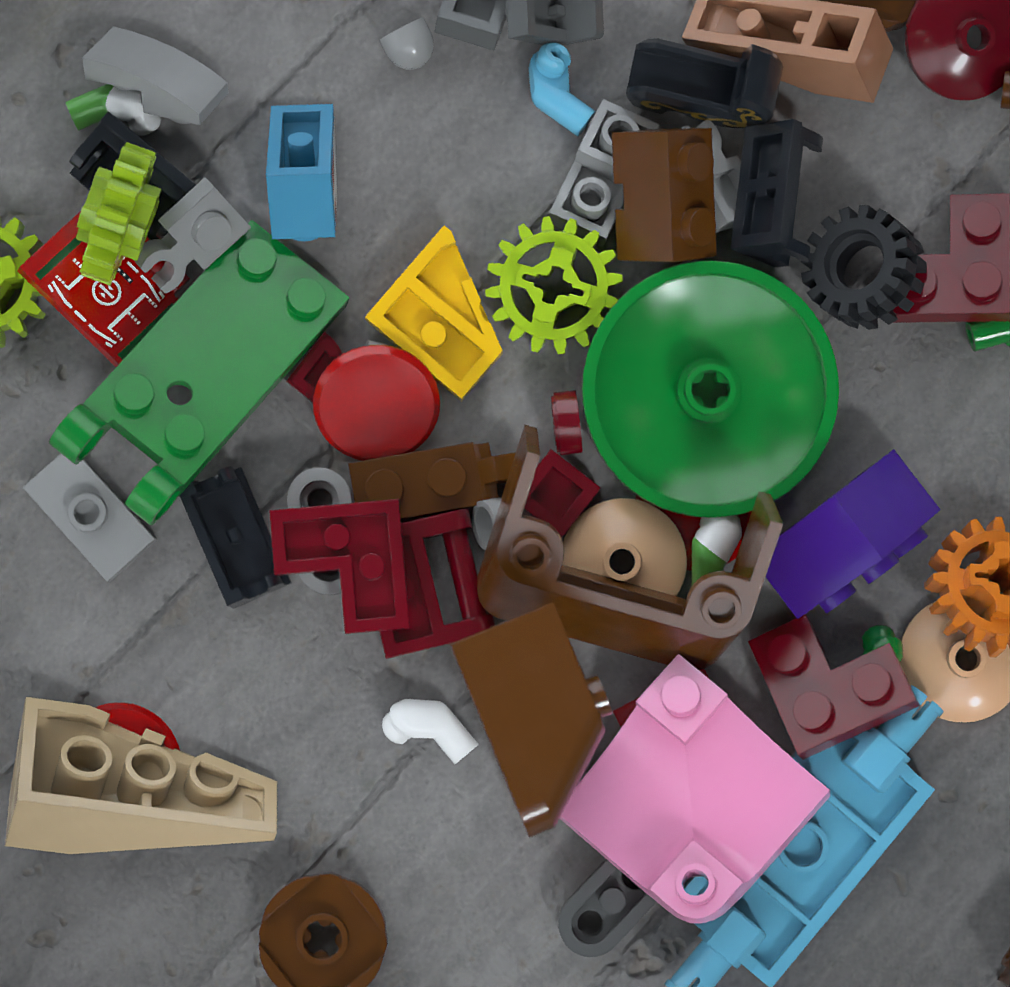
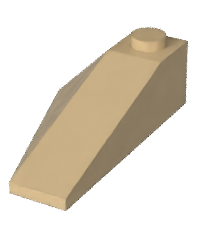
[5,697,277,854]

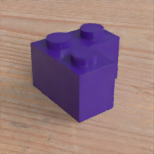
[766,449,941,619]

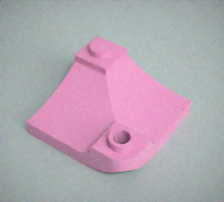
[560,654,830,924]

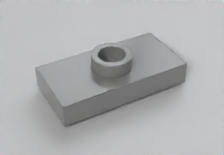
[23,454,157,582]

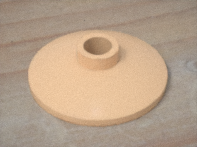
[562,498,687,596]
[900,601,1010,722]

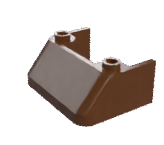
[477,425,783,670]
[450,602,613,838]

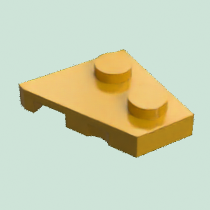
[365,225,503,402]

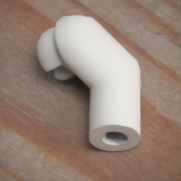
[382,699,479,764]

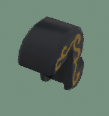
[626,38,783,128]

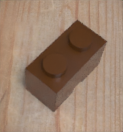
[612,128,717,262]

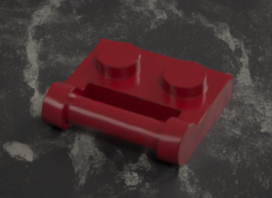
[380,509,496,659]

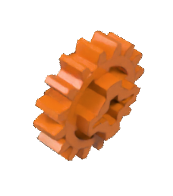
[924,517,1010,658]

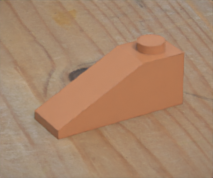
[682,0,893,103]

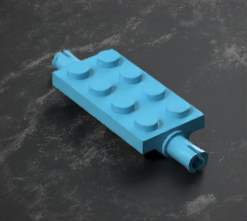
[664,685,944,987]

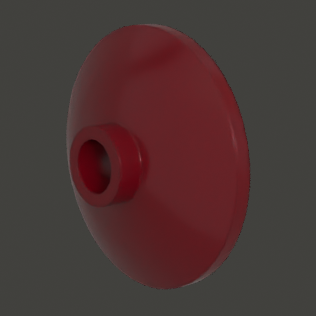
[905,0,1010,101]

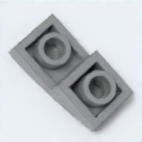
[82,27,229,125]
[548,99,660,248]

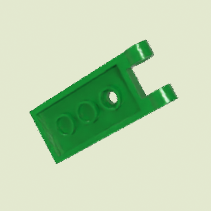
[49,219,350,526]

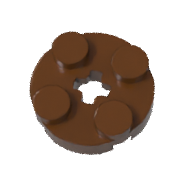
[259,872,388,987]

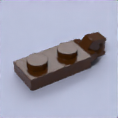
[348,442,516,520]

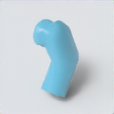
[528,42,596,137]

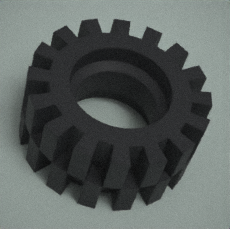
[801,205,927,330]

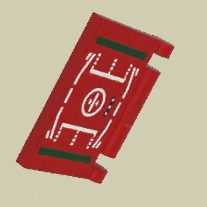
[17,211,190,367]

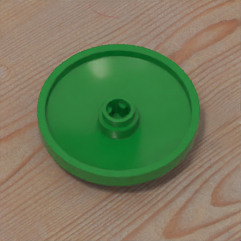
[581,261,839,518]

